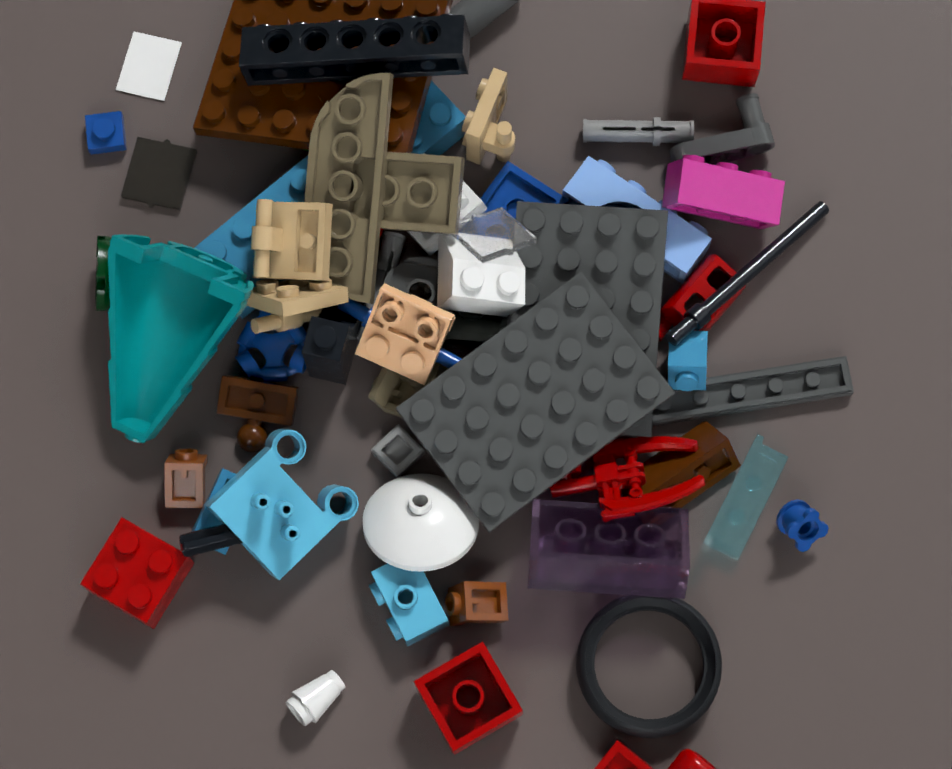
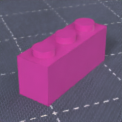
[662,155,785,229]

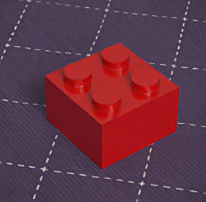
[682,0,766,87]
[80,517,194,629]
[414,641,523,755]

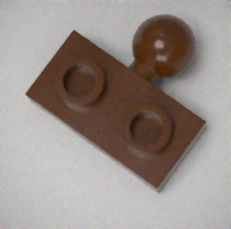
[216,375,299,453]

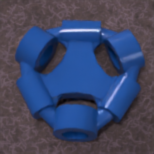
[235,310,307,382]

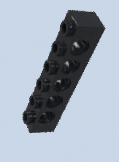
[239,13,470,86]

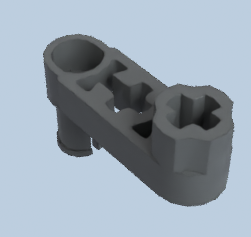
[669,93,775,165]

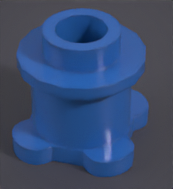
[776,499,829,552]

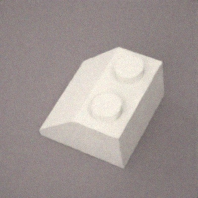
[437,234,525,317]

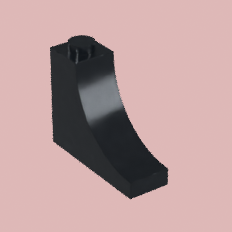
[302,300,366,385]

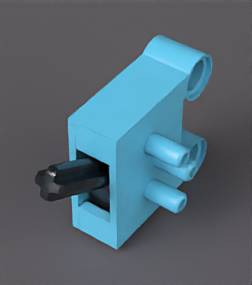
[179,429,359,580]

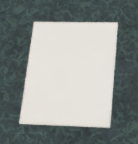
[116,31,182,101]

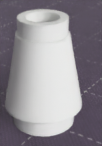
[286,670,346,726]

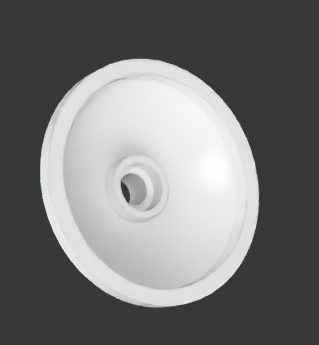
[363,474,479,572]

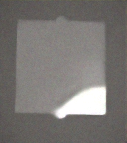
[451,207,537,263]

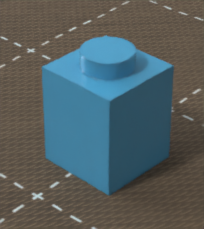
[668,330,708,391]

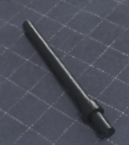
[666,201,829,346]

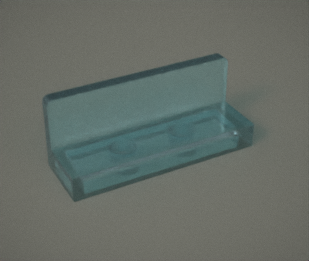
[703,434,789,560]

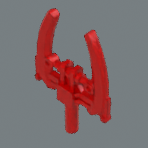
[550,436,706,522]

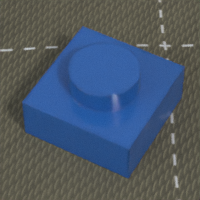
[85,111,127,155]

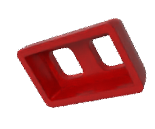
[661,254,746,331]

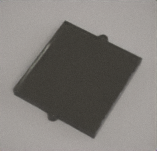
[121,137,197,211]

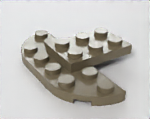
[304,73,465,304]

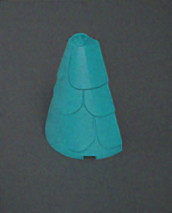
[108,234,254,443]

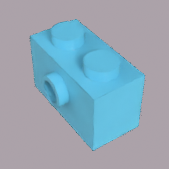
[368,563,449,647]

